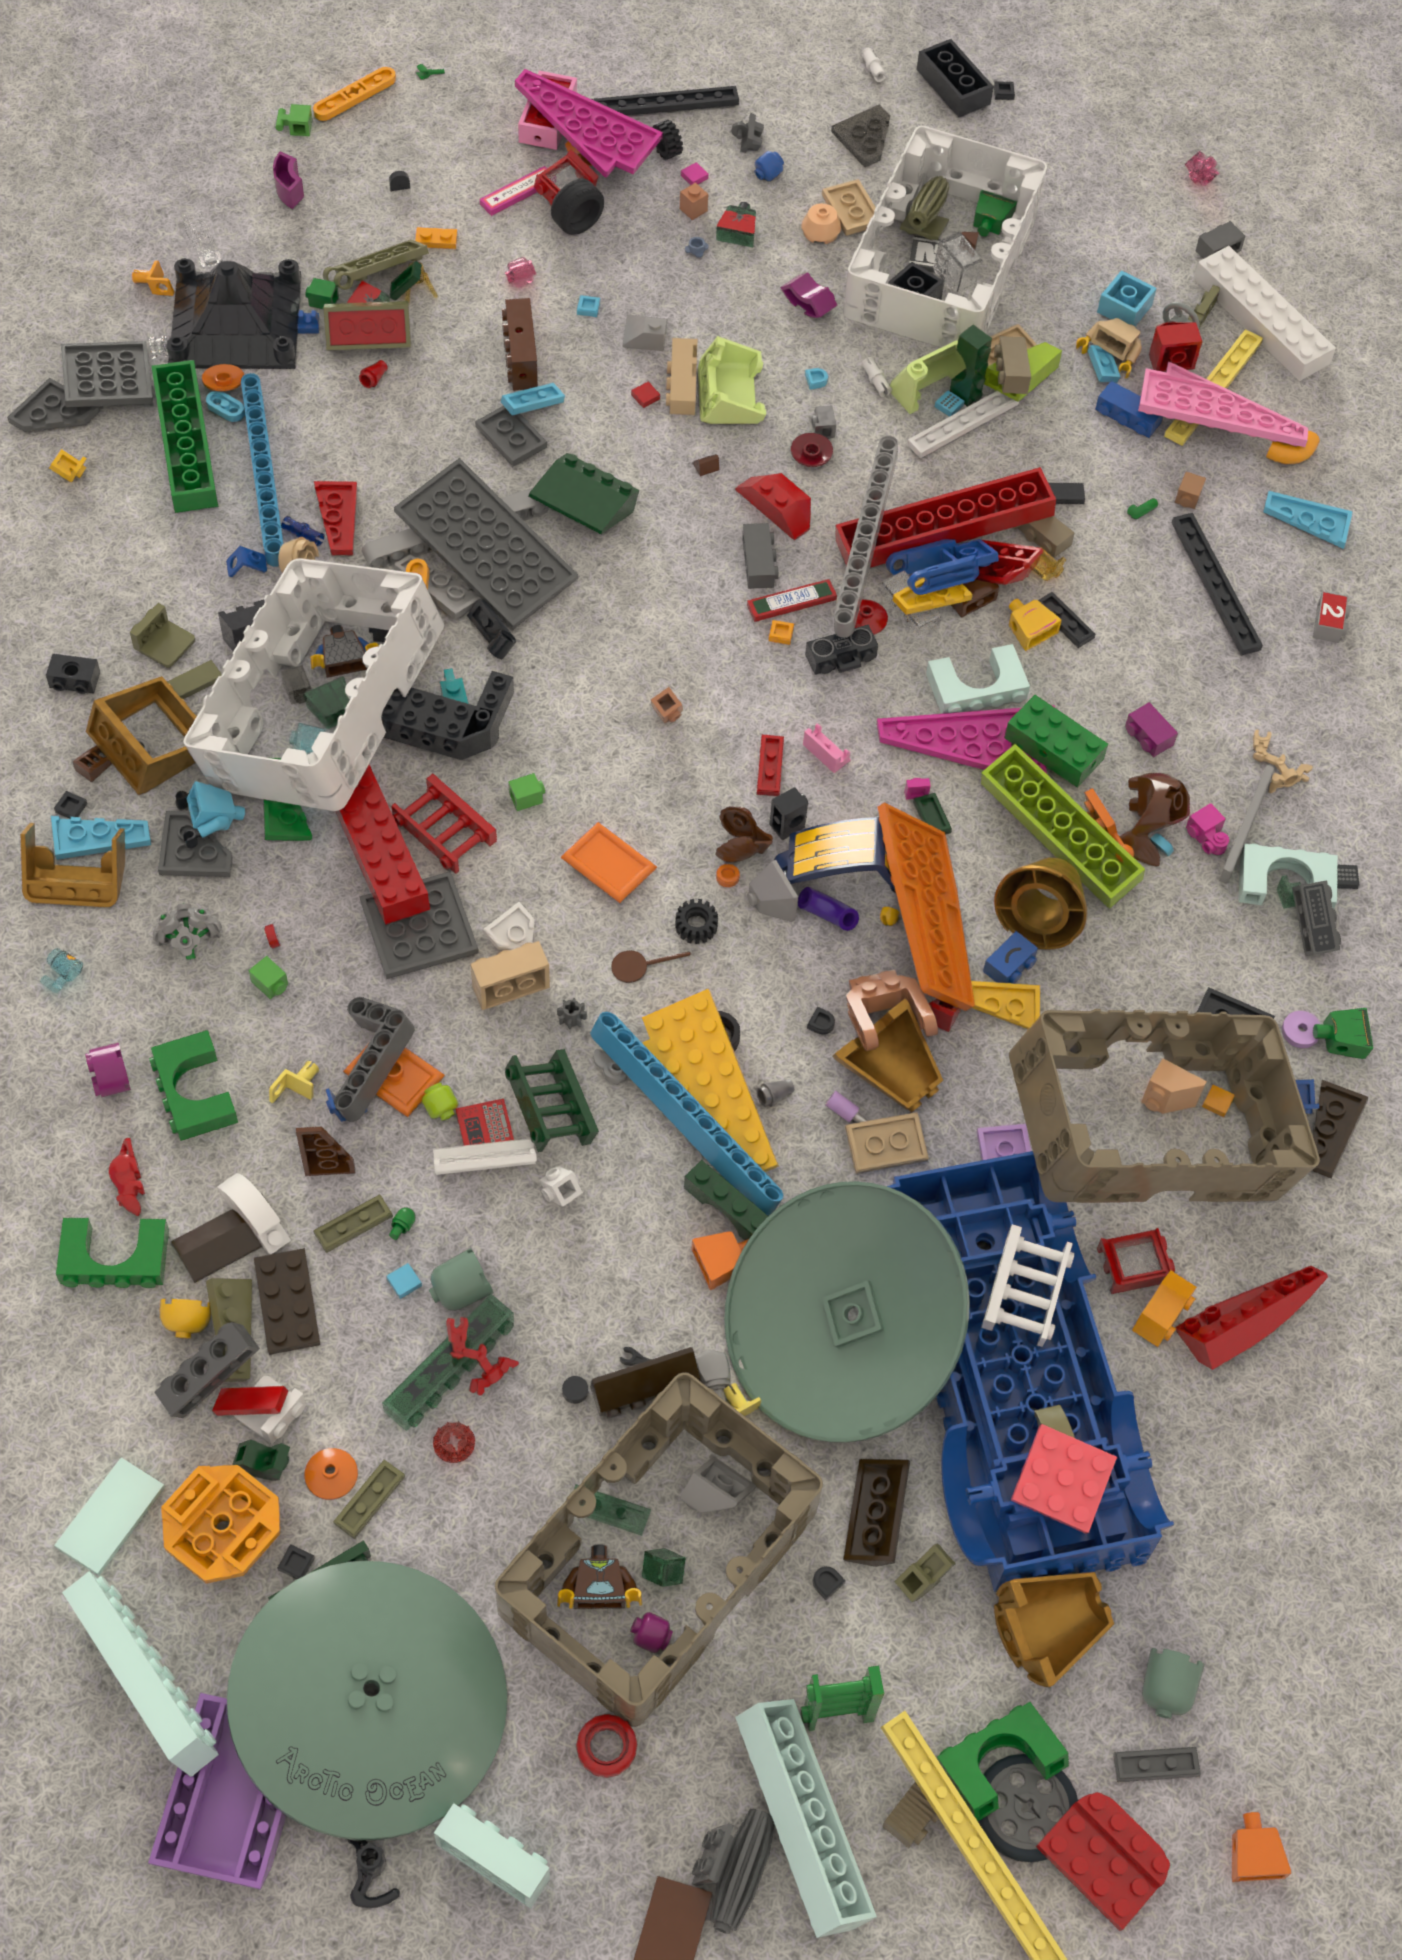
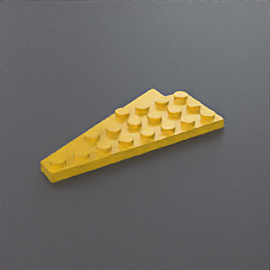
[642,989,779,1172]

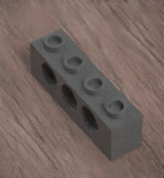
[154,1322,260,1418]

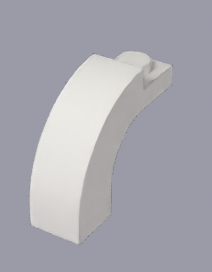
[216,1173,291,1255]

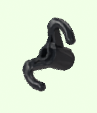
[347,1839,400,1908]

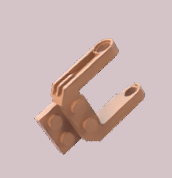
[846,970,938,1051]

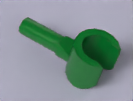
[416,64,445,80]

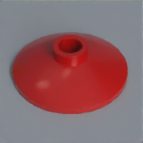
[855,599,888,635]

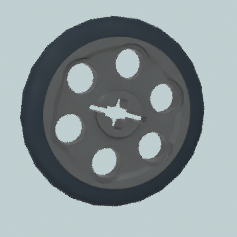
[978,1754,1078,1863]

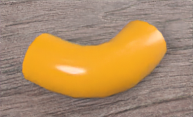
[1266,431,1320,464]

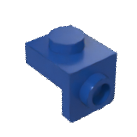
[1295,1079,1319,1114]

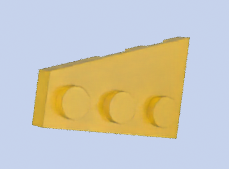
[892,578,973,615]
[971,981,1040,1029]

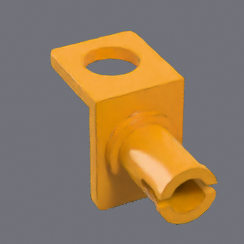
[132,260,175,296]

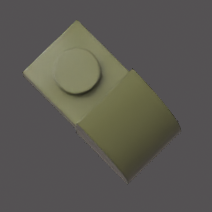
[894,1543,956,1602]

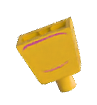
[1009,598,1062,651]

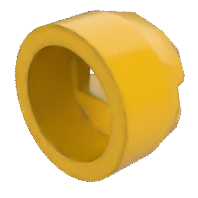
[880,907,900,926]

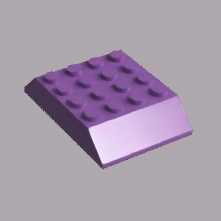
[148,1693,286,1890]

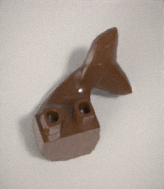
[1119,773,1190,867]

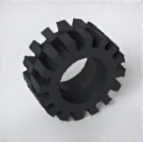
[652,119,683,160]
[675,899,718,944]

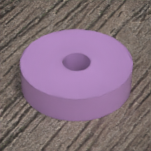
[1282,1011,1321,1048]

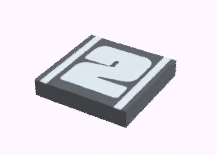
[909,235,954,275]

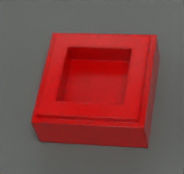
[631,381,660,408]

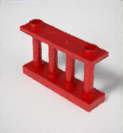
[391,773,497,874]

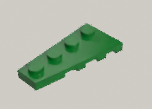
[263,758,312,841]

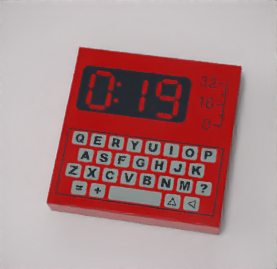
[456,1098,514,1146]

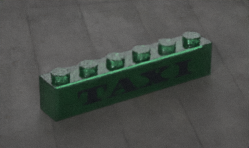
[382,1294,514,1431]

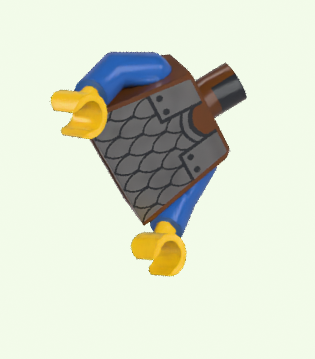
[310,625,379,678]

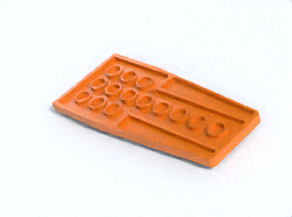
[878,802,975,1011]

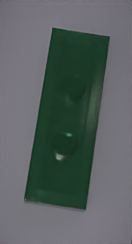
[574,1484,651,1536]

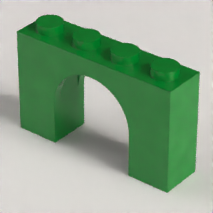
[149,1030,238,1141]
[56,1218,169,1288]
[937,1702,1069,1821]

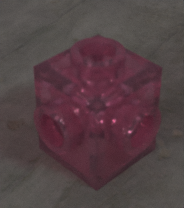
[1185,151,1220,186]

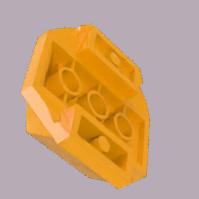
[161,1465,281,1584]

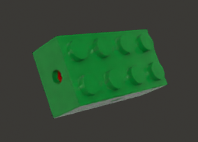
[1004,695,1108,788]

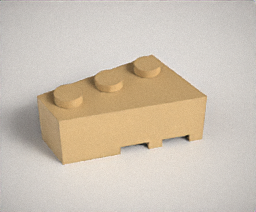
[666,338,698,415]

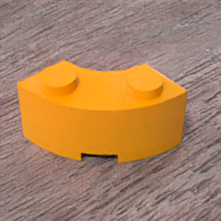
[1132,1270,1197,1347]

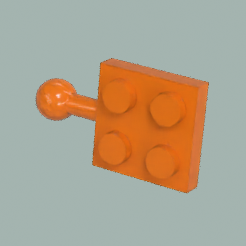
[1084,788,1134,863]

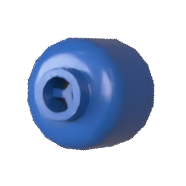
[754,151,784,181]

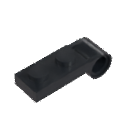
[467,599,516,660]

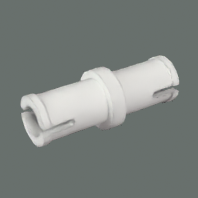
[861,48,886,82]
[861,357,892,397]

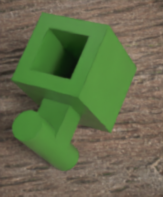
[275,104,312,136]

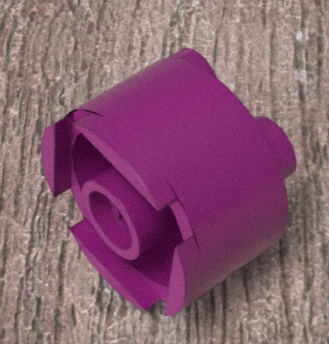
[85,1042,131,1098]

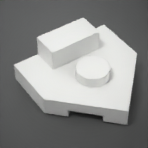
[482,902,535,951]

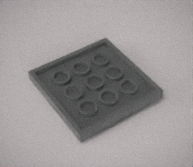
[61,341,153,407]
[359,871,479,979]

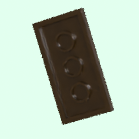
[254,1248,321,1355]

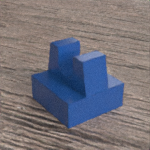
[298,310,320,334]

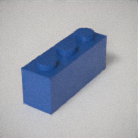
[1095,381,1163,438]

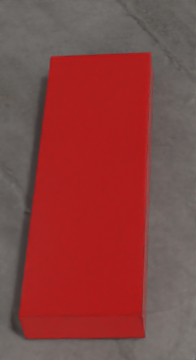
[756,734,784,796]
[212,1386,289,1416]

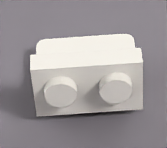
[234,1376,306,1445]

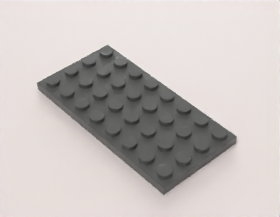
[394,458,578,630]

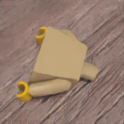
[1076,318,1142,379]

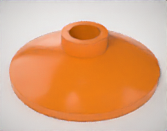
[202,364,244,391]
[304,1448,358,1500]

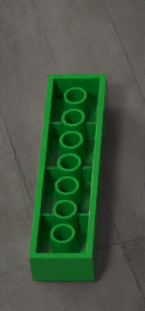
[151,360,219,513]

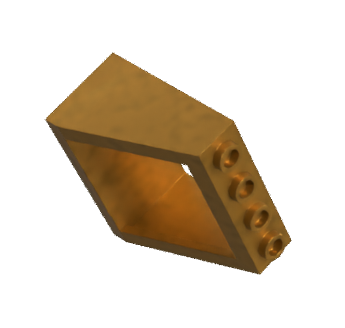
[85,676,197,795]

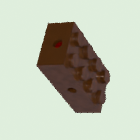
[502,298,538,391]

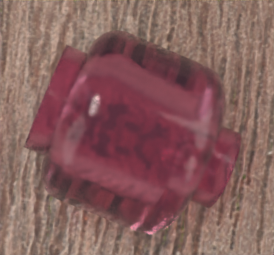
[505,257,536,287]

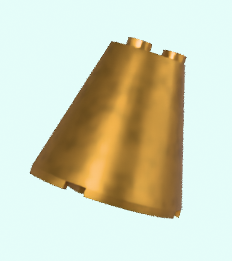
[832,999,944,1113]
[994,1572,1114,1687]

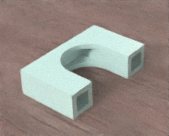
[926,644,1030,714]
[1239,844,1338,908]

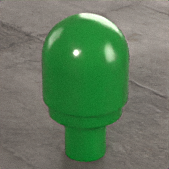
[389,1207,416,1240]

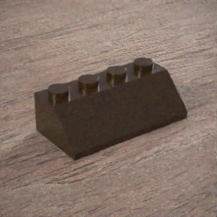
[590,1347,700,1419]

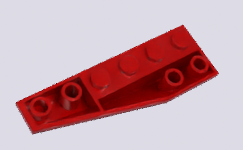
[1175,1266,1328,1370]

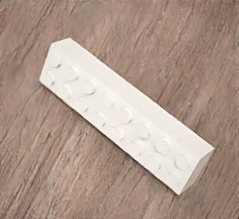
[1194,246,1336,381]

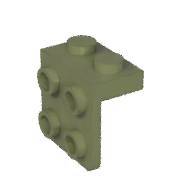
[130,603,195,668]

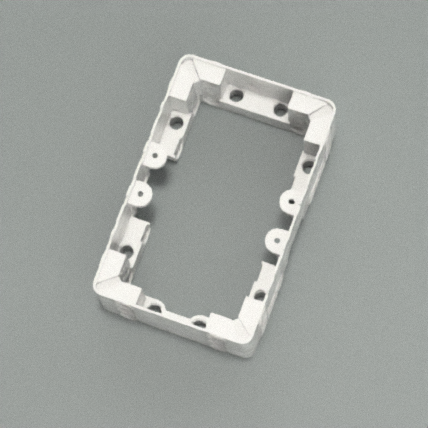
[843,126,1047,347]
[183,558,444,811]

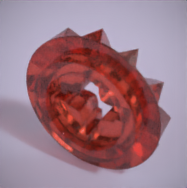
[433,1421,475,1463]

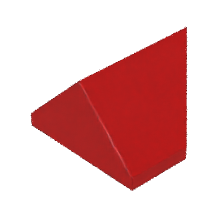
[928,999,961,1032]

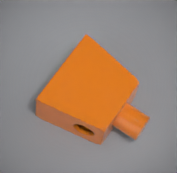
[691,1231,749,1290]
[1232,1812,1291,1882]

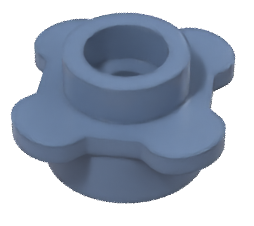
[685,237,709,257]

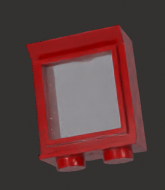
[534,149,599,206]
[1097,1228,1175,1294]

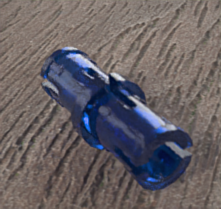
[281,516,325,546]

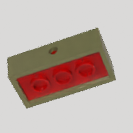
[323,301,411,350]

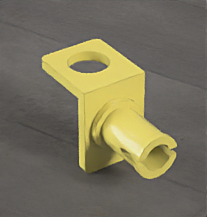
[269,1061,319,1103]
[723,1383,761,1416]

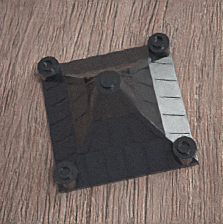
[166,258,302,369]

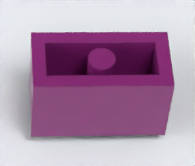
[1125,702,1178,758]

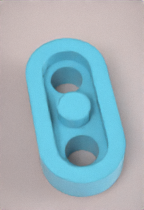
[206,391,245,422]

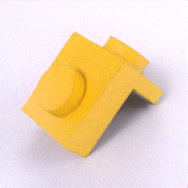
[49,449,87,482]

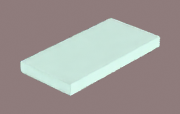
[54,1458,165,1576]

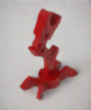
[446,1317,519,1396]

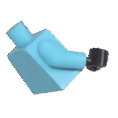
[175,781,245,848]

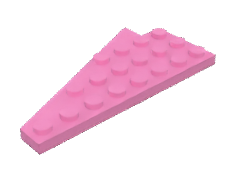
[1138,362,1308,447]

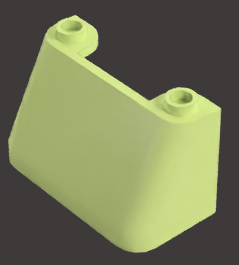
[698,336,766,424]
[890,340,966,414]

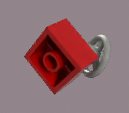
[1149,302,1202,372]

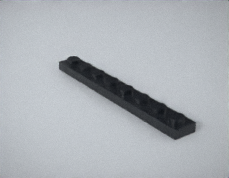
[592,86,739,116]
[1171,512,1263,656]

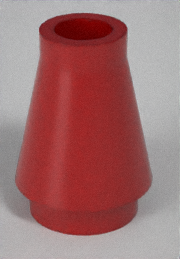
[359,360,388,388]

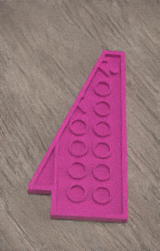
[515,69,663,178]
[876,705,1055,774]

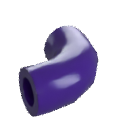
[797,887,859,931]

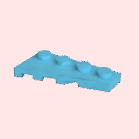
[1263,491,1353,549]
[51,816,151,860]

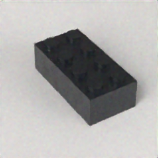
[916,39,994,118]

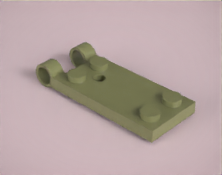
[323,239,429,290]

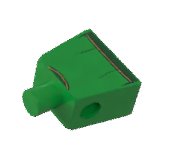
[973,190,1017,237]
[1313,1008,1373,1059]

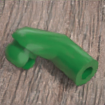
[1127,498,1158,519]

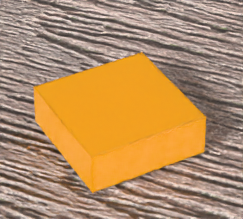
[768,620,794,645]
[1202,1084,1235,1117]

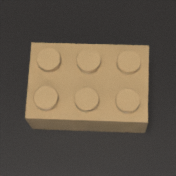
[470,941,550,1010]

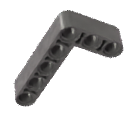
[334,997,415,1122]

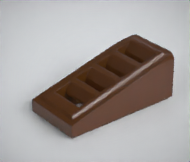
[73,745,112,782]

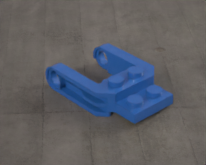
[886,539,999,595]

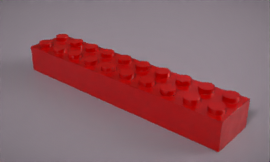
[835,467,1056,568]

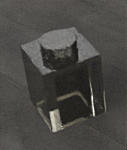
[281,665,313,705]

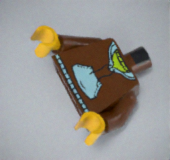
[557,1544,642,1609]

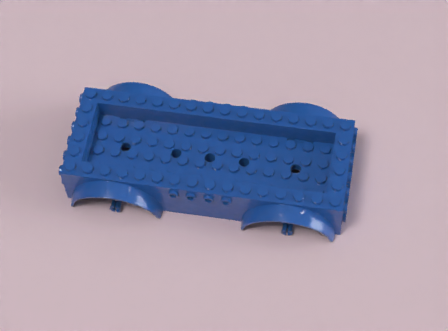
[887,1151,1174,1592]

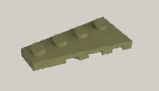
[206,1278,252,1382]

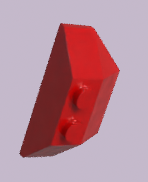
[735,473,811,541]
[975,539,1043,585]

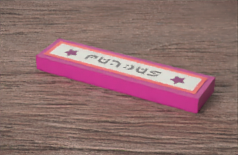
[480,166,557,216]

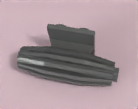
[692,1808,775,1934]

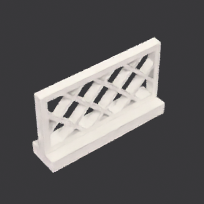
[433,1138,537,1175]

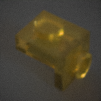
[1033,547,1067,581]

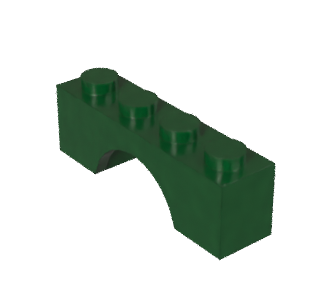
[950,324,992,407]
[684,1160,768,1240]

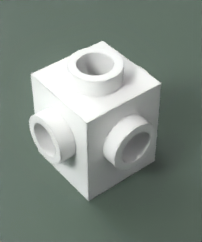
[539,1166,583,1207]

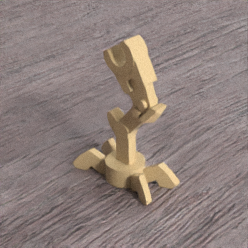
[1253,729,1313,793]

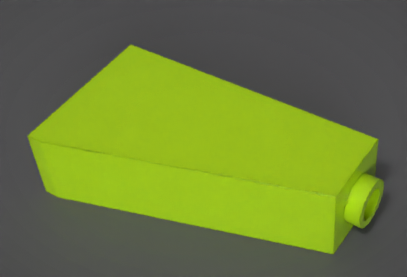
[984,342,1062,402]

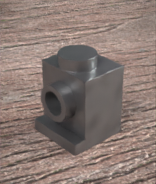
[811,405,837,439]

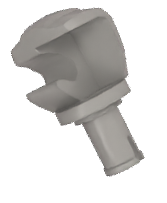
[695,1350,731,1401]

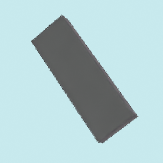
[1113,1747,1201,1782]

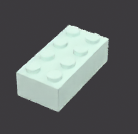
[434,1803,550,1909]

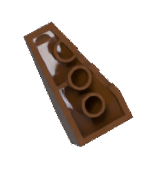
[296,1126,356,1176]

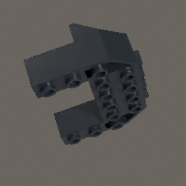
[381,640,514,760]

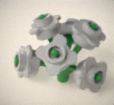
[153,903,222,960]

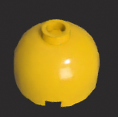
[159,1299,212,1339]

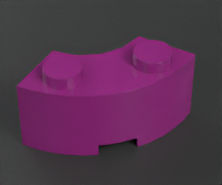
[273,151,304,209]
[780,272,838,318]

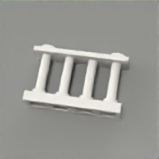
[981,1224,1074,1347]

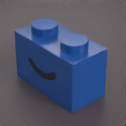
[983,931,1038,984]

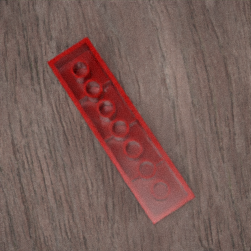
[335,764,430,925]

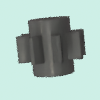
[557,998,587,1029]

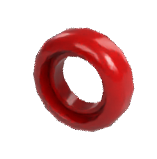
[576,1714,638,1778]

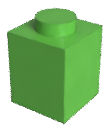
[508,773,545,811]
[248,956,288,999]

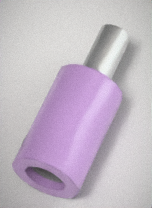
[825,1091,869,1123]

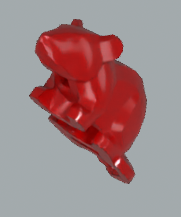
[109,1138,145,1216]

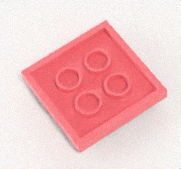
[1011,1424,1117,1534]

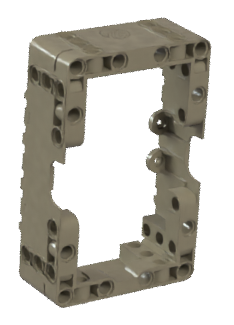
[1009,1009,1320,1203]
[495,1373,823,1727]

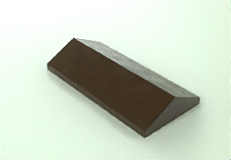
[171,1193,281,1283]
[843,1459,910,1567]

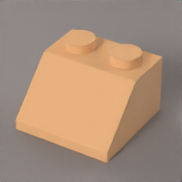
[1141,1058,1207,1114]

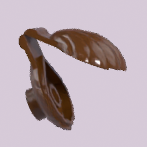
[715,806,773,863]

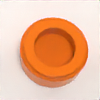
[716,864,740,887]

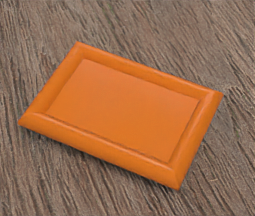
[561,822,657,903]
[343,1043,445,1117]

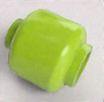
[422,1083,459,1121]

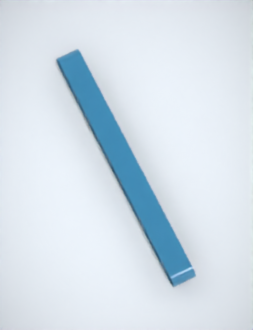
[241,373,283,567]
[590,1011,784,1216]

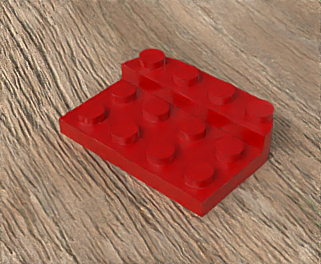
[1035,1792,1170,1931]

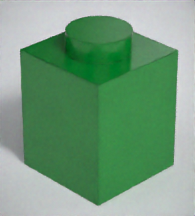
[305,278,339,309]

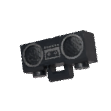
[805,625,878,675]

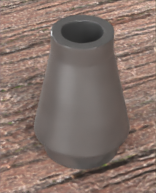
[756,1079,795,1107]

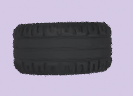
[551,179,604,235]

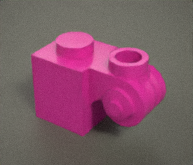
[1186,803,1229,855]

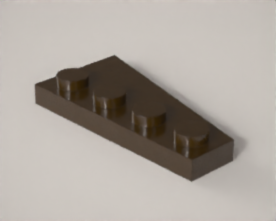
[1312,1080,1368,1179]

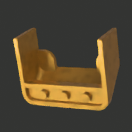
[20,823,125,907]

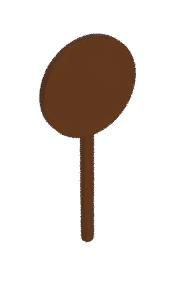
[611,950,691,983]

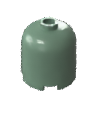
[428,1248,494,1311]
[1142,1648,1205,1719]

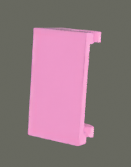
[803,723,851,773]

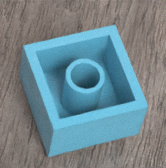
[1097,270,1157,326]

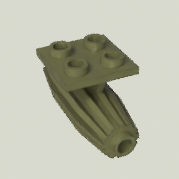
[900,176,949,240]

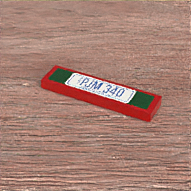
[747,579,837,622]

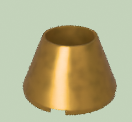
[994,858,1087,950]

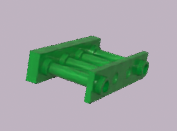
[800,1665,884,1731]

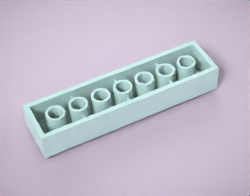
[62,1571,219,1777]
[735,1699,877,1938]

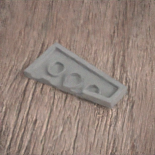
[394,555,481,620]

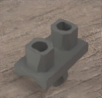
[731,113,764,153]

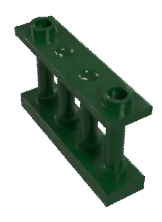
[505,1049,599,1152]

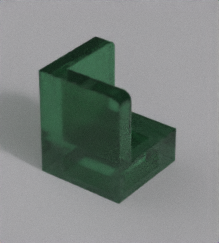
[1276,875,1301,909]
[642,1548,686,1587]

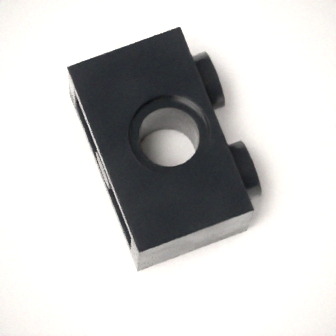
[46,653,100,694]
[769,787,809,840]

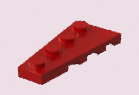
[314,481,358,555]

